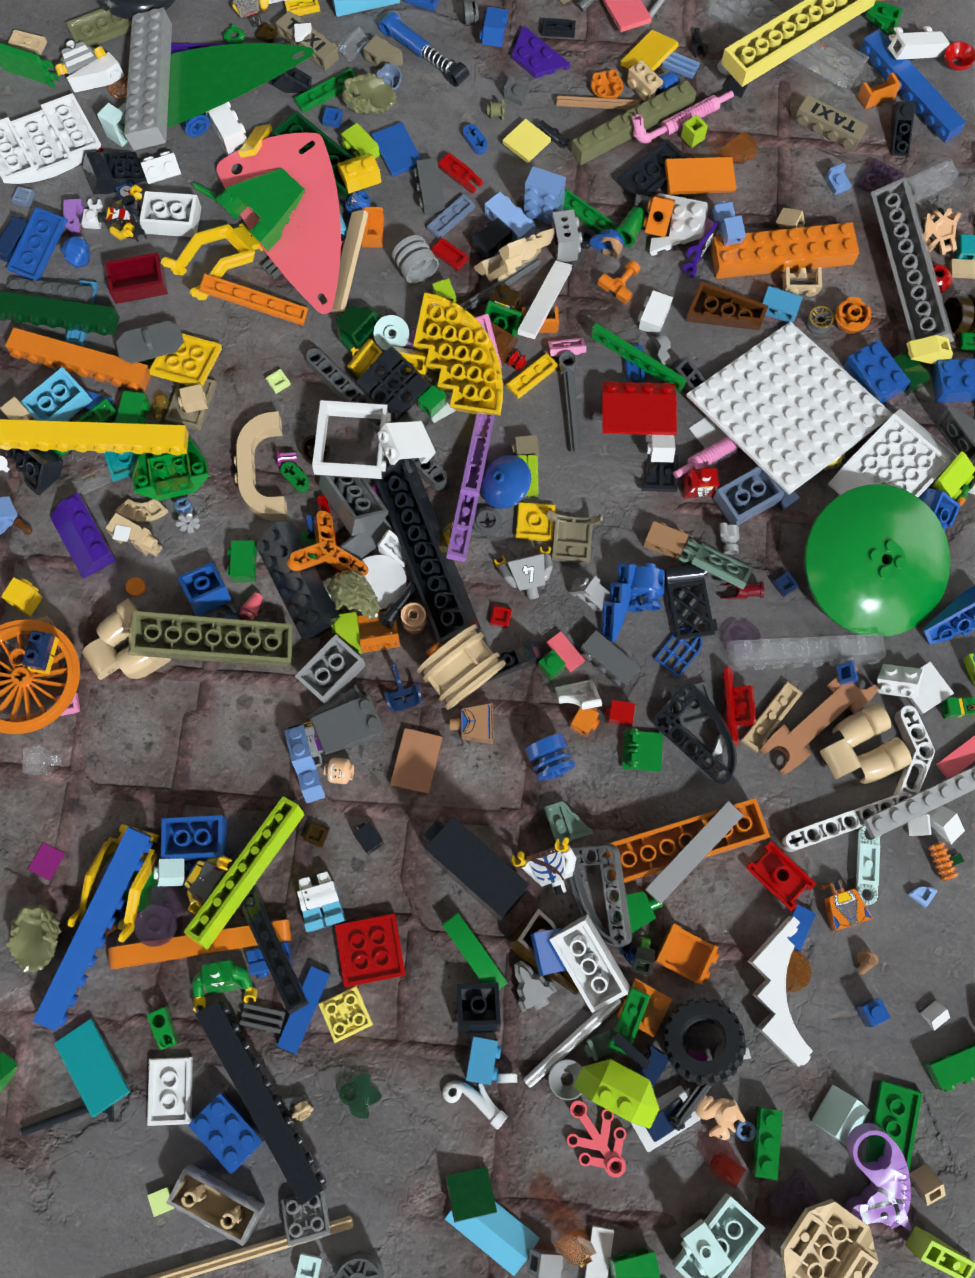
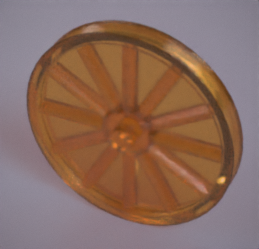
[107,73,128,98]

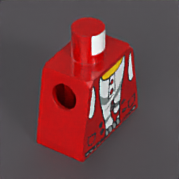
[682,468,719,499]

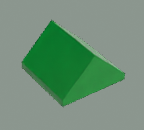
[485,300,523,338]

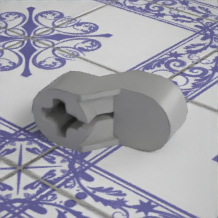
[654,334,672,368]

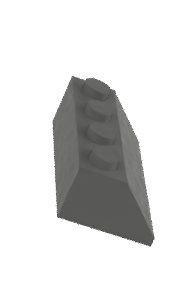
[319,463,389,536]

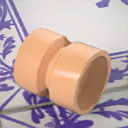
[401,603,427,634]

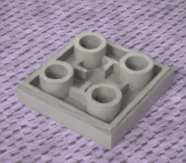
[281,1191,332,1247]

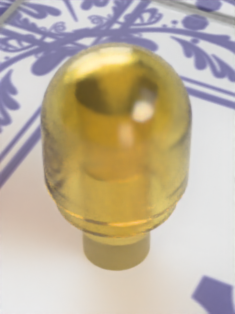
[153,394,169,419]

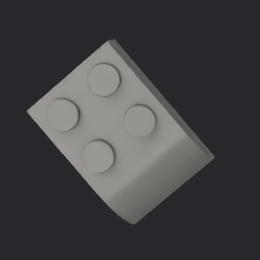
[295,635,366,704]

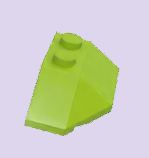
[573,1059,659,1129]

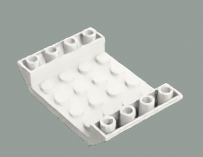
[828,409,957,497]

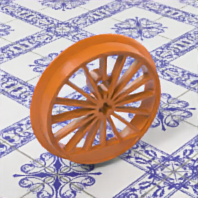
[0,619,80,734]

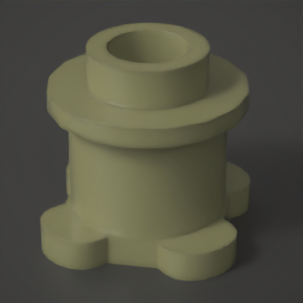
[487,98,505,120]

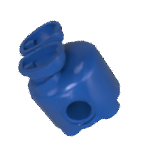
[627,563,665,612]

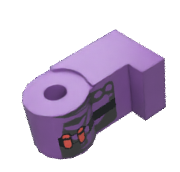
[63,199,86,236]

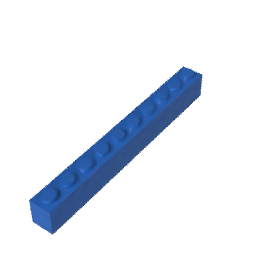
[32,826,153,1031]

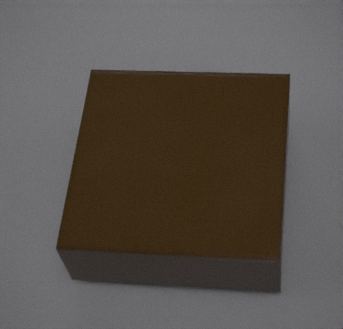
[256,22,278,43]
[303,822,330,848]

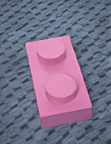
[548,338,586,357]

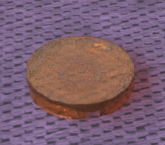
[786,951,811,992]

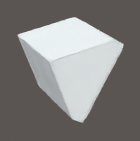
[920,1000,950,1031]

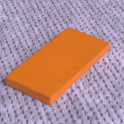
[665,157,737,195]

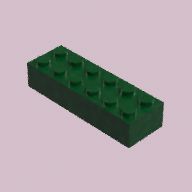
[272,110,366,203]

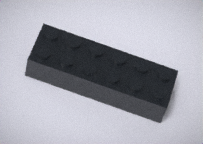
[255,521,340,640]

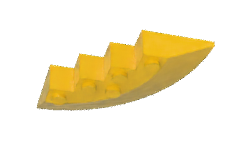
[413,293,503,415]

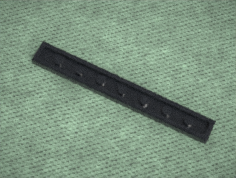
[240,885,309,1015]

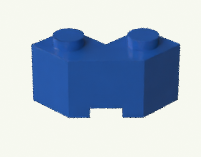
[480,6,509,47]

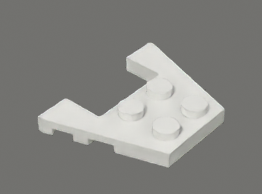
[650,193,708,256]

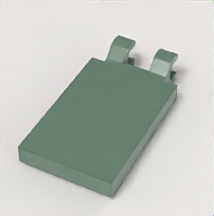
[679,539,753,589]

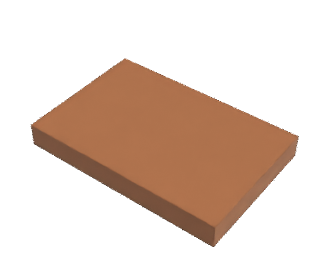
[390,728,443,795]

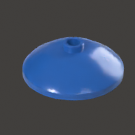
[480,455,531,509]

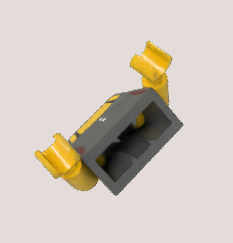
[184,856,232,915]

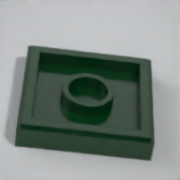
[445,1167,497,1223]

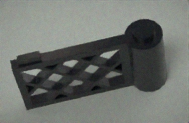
[663,563,718,640]

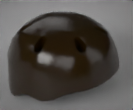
[301,435,330,465]

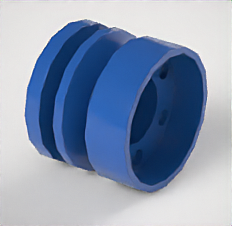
[525,734,576,781]

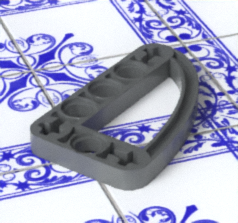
[569,844,632,947]

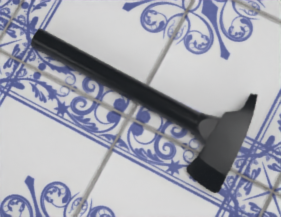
[20,1104,114,1136]

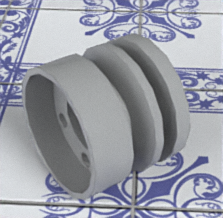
[392,235,439,284]

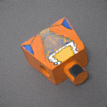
[824,880,873,932]

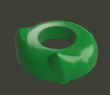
[223,24,246,44]

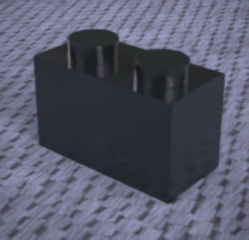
[472,217,512,260]

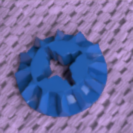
[184,114,210,137]

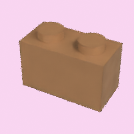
[643,521,689,560]

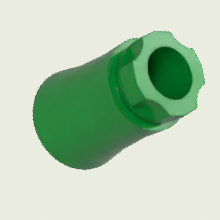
[615,207,647,247]

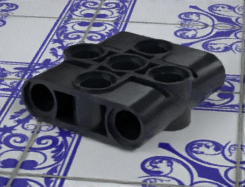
[356,346,432,423]

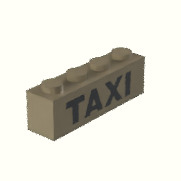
[275,10,339,71]
[794,95,868,151]

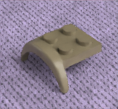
[547,511,603,564]

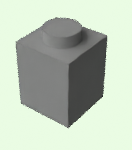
[527,1248,564,1278]

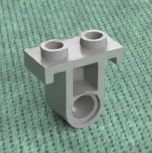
[568,576,610,613]

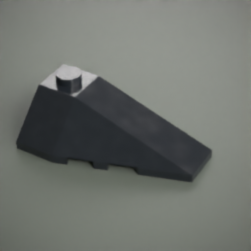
[5,448,63,495]

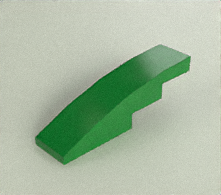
[441,912,508,990]

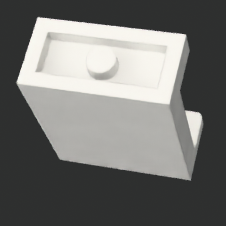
[377,421,436,465]

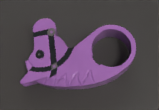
[845,1123,912,1231]

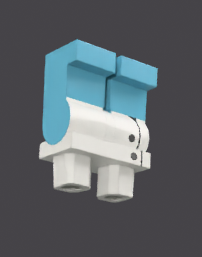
[297,872,346,933]

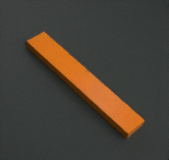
[199,273,308,326]

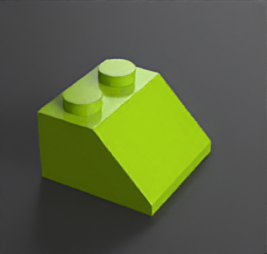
[930,451,975,499]

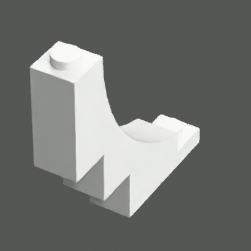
[748,916,813,1067]

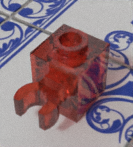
[710,1151,746,1189]

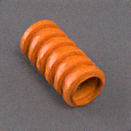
[927,842,959,881]

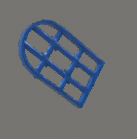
[654,627,702,678]

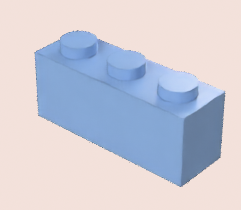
[485,192,536,241]

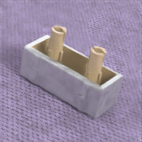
[166,1164,266,1246]

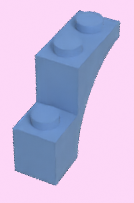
[708,201,746,246]
[284,725,326,803]

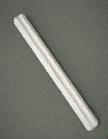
[523,999,622,1088]

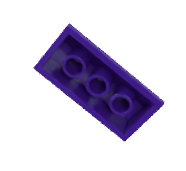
[50,492,117,579]

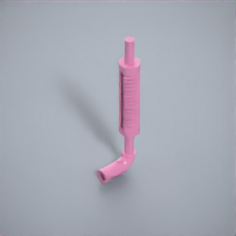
[632,91,734,144]
[673,436,739,478]

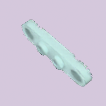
[856,826,881,906]

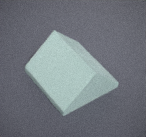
[811,1085,870,1146]

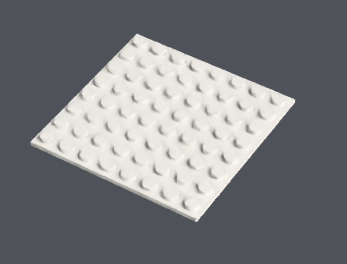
[686,321,893,494]

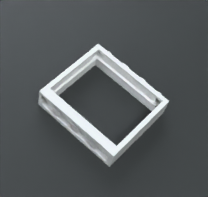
[312,400,391,479]

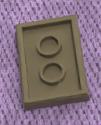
[164,379,217,431]

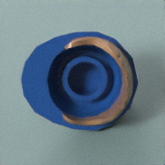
[590,228,625,259]

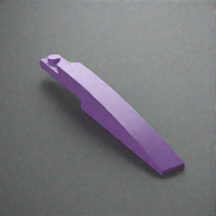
[446,414,495,562]

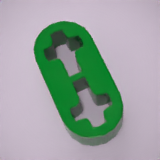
[280,461,310,493]

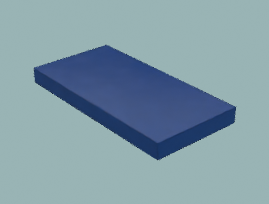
[6,207,68,281]

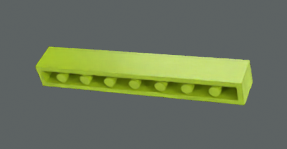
[184,796,305,950]

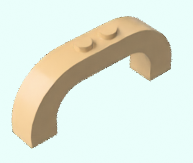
[234,411,288,521]

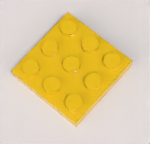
[149,334,222,387]

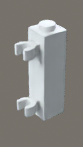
[888,26,950,60]

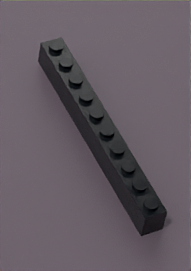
[195,1000,327,1205]

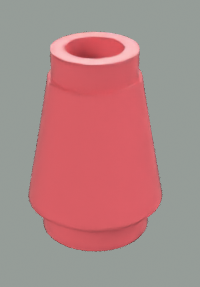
[239,592,263,621]

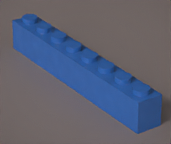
[859,29,966,143]

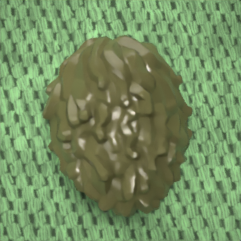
[342,73,397,115]
[327,570,380,619]
[6,905,61,973]

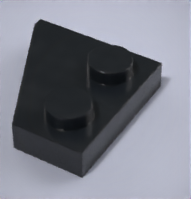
[641,455,678,492]

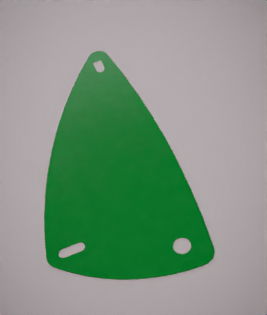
[122,43,314,141]

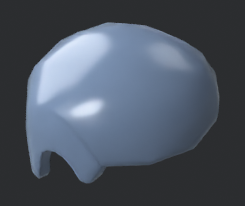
[376,63,402,91]

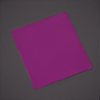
[27,843,65,881]

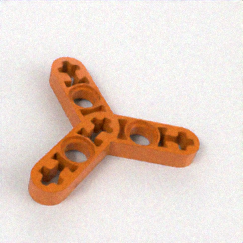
[287,511,369,577]

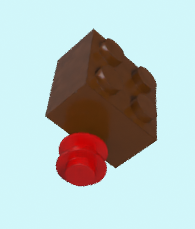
[490,321,527,371]

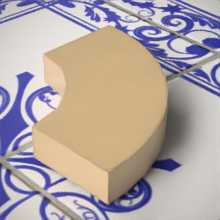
[115,498,168,523]

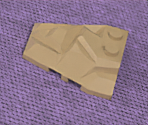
[474,228,555,282]

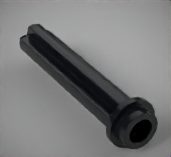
[669,1084,712,1131]

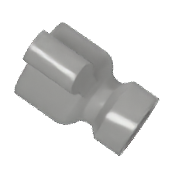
[720,522,740,555]

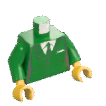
[192,960,257,1012]

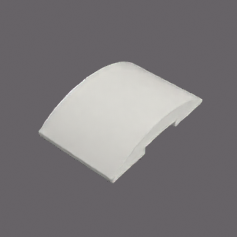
[0,93,101,184]

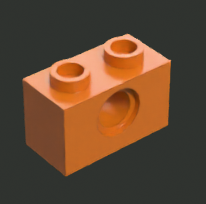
[643,195,675,237]

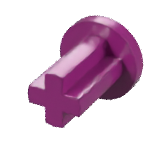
[276,450,297,466]

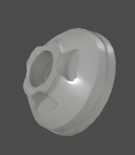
[549,1059,582,1100]

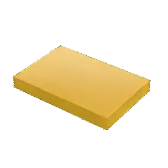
[621,30,678,71]

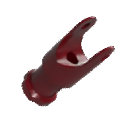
[720,581,764,600]

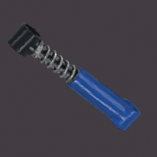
[379,12,470,87]

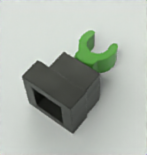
[632,937,655,976]

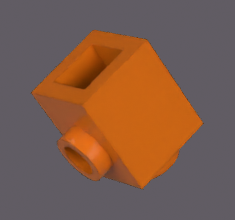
[570,707,600,737]

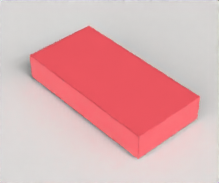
[546,631,585,673]

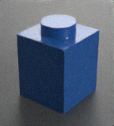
[856,998,891,1027]

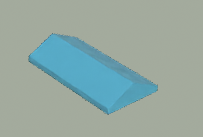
[445,1201,540,1276]

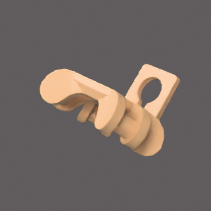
[923,208,962,255]

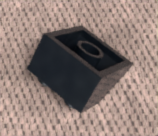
[457,983,501,1033]

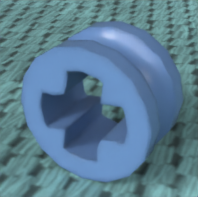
[174,498,193,515]
[735,1121,756,1141]

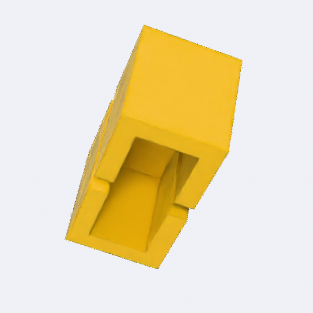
[1,577,43,616]

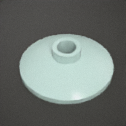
[374,315,409,350]

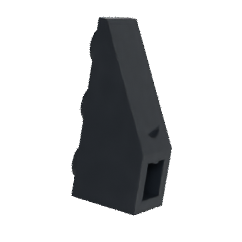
[891,101,916,157]
[488,639,545,681]

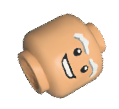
[324,758,354,784]

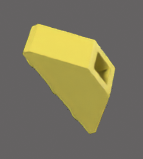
[907,335,953,365]

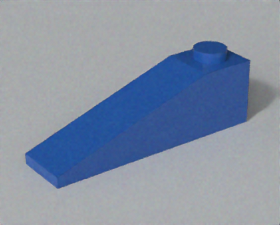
[919,489,961,531]
[922,586,975,645]

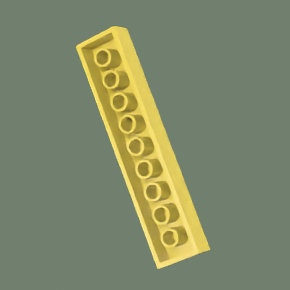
[721,0,876,87]

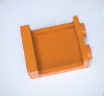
[654,923,719,985]

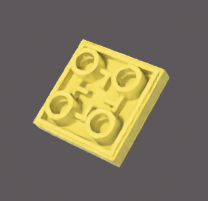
[503,119,551,163]
[319,986,373,1043]

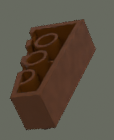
[686,281,769,330]

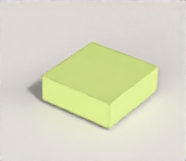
[265,369,291,394]
[147,1186,174,1217]

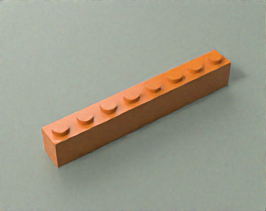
[5,328,151,392]

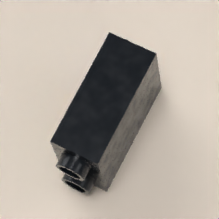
[423,817,530,922]

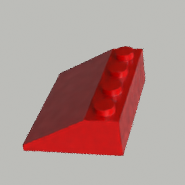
[600,381,677,435]

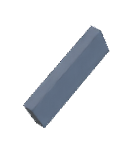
[427,194,476,239]

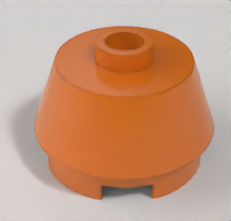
[835,297,871,334]

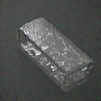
[907,159,960,202]

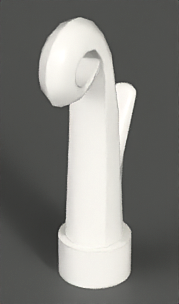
[442,1081,508,1130]

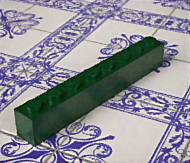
[0,291,120,336]

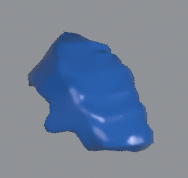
[60,236,90,268]

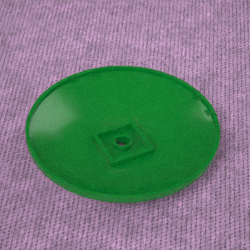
[804,484,950,637]

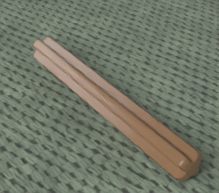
[556,95,640,110]

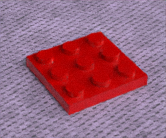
[335,914,406,988]

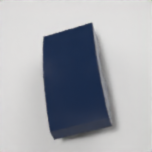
[646,1098,692,1142]

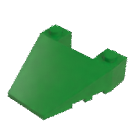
[216,168,306,251]

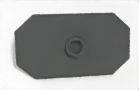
[116,321,184,364]

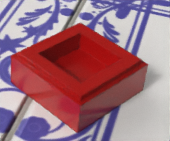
[490,605,512,628]

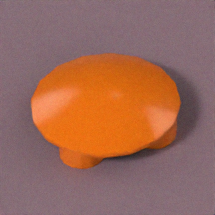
[591,70,624,98]

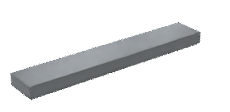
[645,801,744,904]

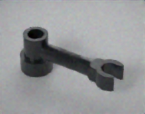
[122,195,147,242]

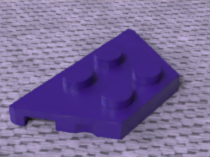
[512,26,570,78]

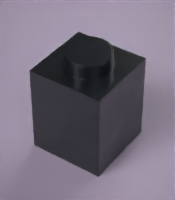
[353,822,384,855]

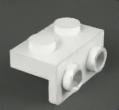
[141,151,182,185]
[878,664,923,699]

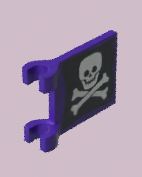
[682,221,720,278]

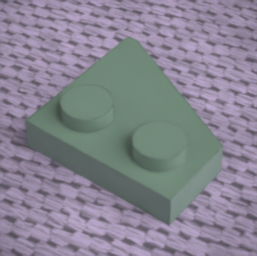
[543,801,593,843]

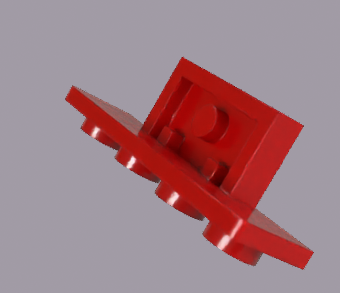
[722,667,756,746]

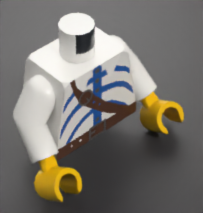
[511,837,577,895]

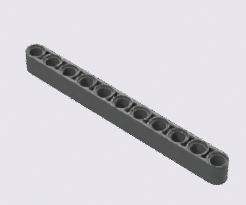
[306,348,447,491]

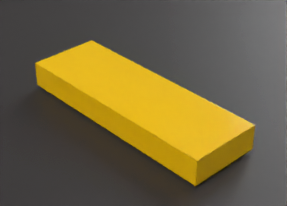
[239,124,273,158]
[506,353,558,399]

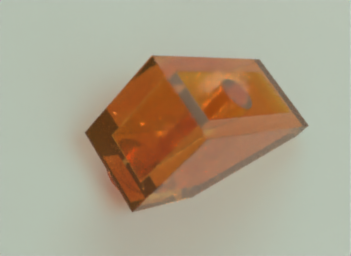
[718,131,759,164]
[553,1228,596,1268]

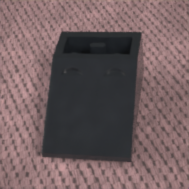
[82,152,147,194]

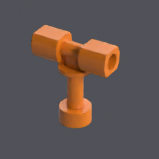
[597,260,640,305]

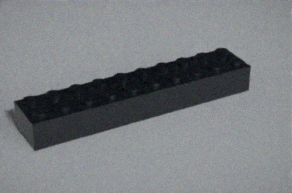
[375,459,481,644]

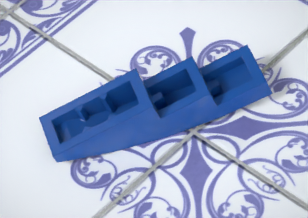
[601,563,636,641]

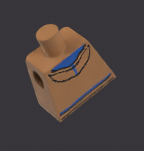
[450,703,493,744]

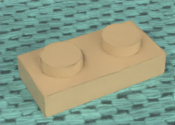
[8,30,47,55]

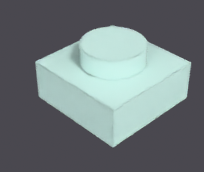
[295,1253,323,1278]

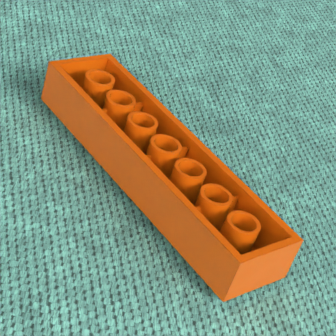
[710,222,859,279]
[607,798,770,884]

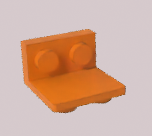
[358,611,401,653]

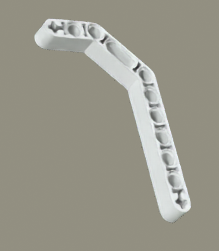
[781,706,935,852]

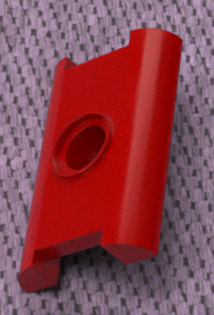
[746,841,817,912]

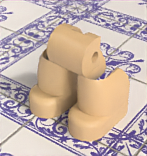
[82,598,171,680]
[820,702,912,784]

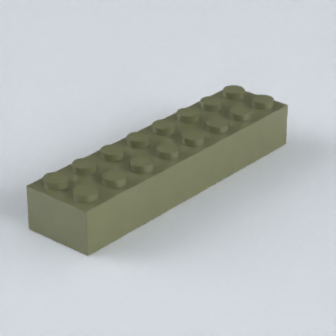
[128,611,292,667]

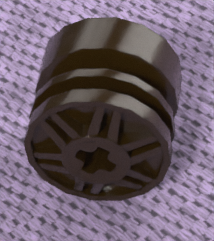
[944,294,975,334]

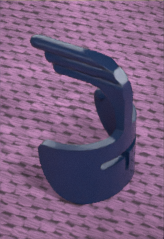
[384,663,422,712]

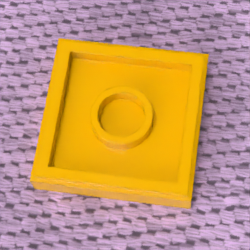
[516,502,556,542]

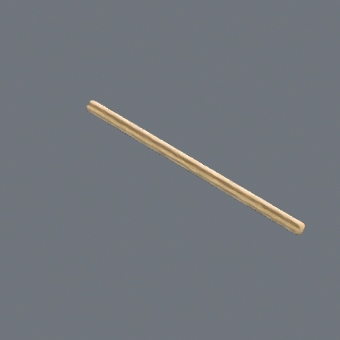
[143,1216,353,1278]

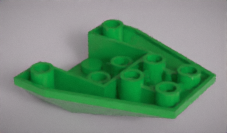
[132,436,209,501]

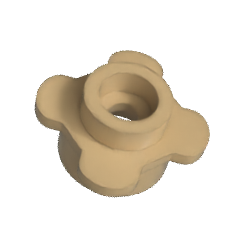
[292,1101,314,1121]

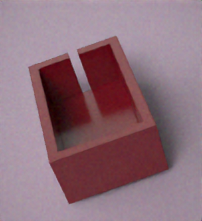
[105,252,168,304]

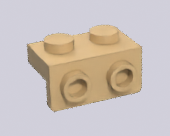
[627,61,663,101]

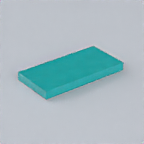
[54,1019,131,1117]

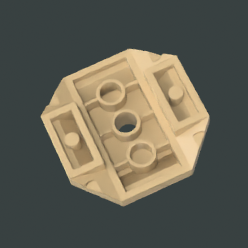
[781,1199,879,1278]

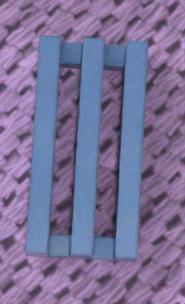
[662,52,700,79]

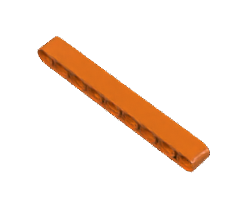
[108,920,291,970]

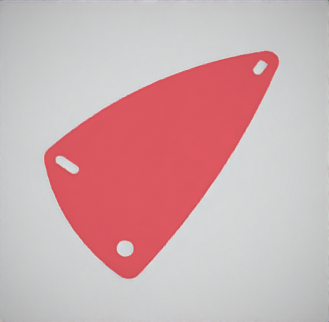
[217,133,341,314]

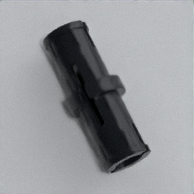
[537,120,570,149]

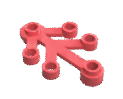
[566,1100,627,1177]

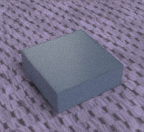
[11,186,36,208]

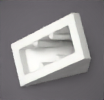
[378,530,407,567]
[926,806,965,845]

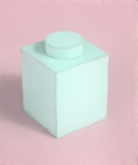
[154,859,185,886]

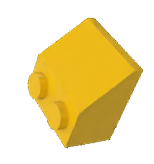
[337,153,381,194]

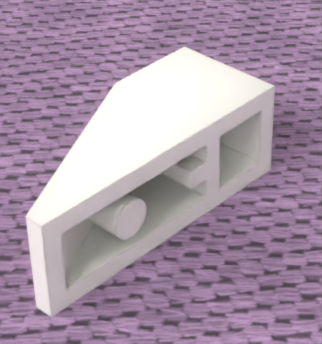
[66,52,125,93]

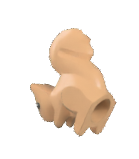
[695,1095,746,1140]

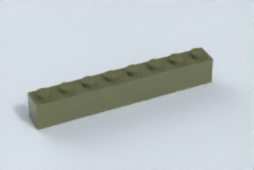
[571,80,696,166]

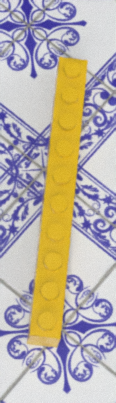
[0,419,189,455]

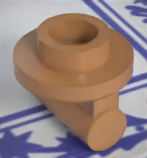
[857,950,878,974]

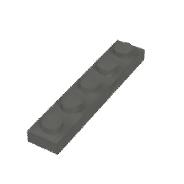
[5,278,94,304]

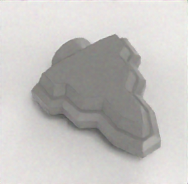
[514,961,557,1012]

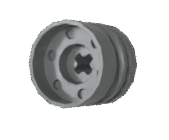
[335,1251,384,1278]

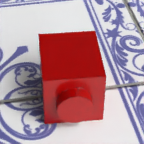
[605,700,635,726]

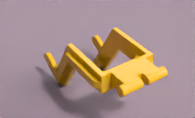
[161,223,263,300]
[68,824,160,942]

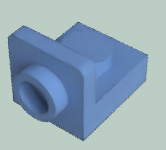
[825,163,852,195]

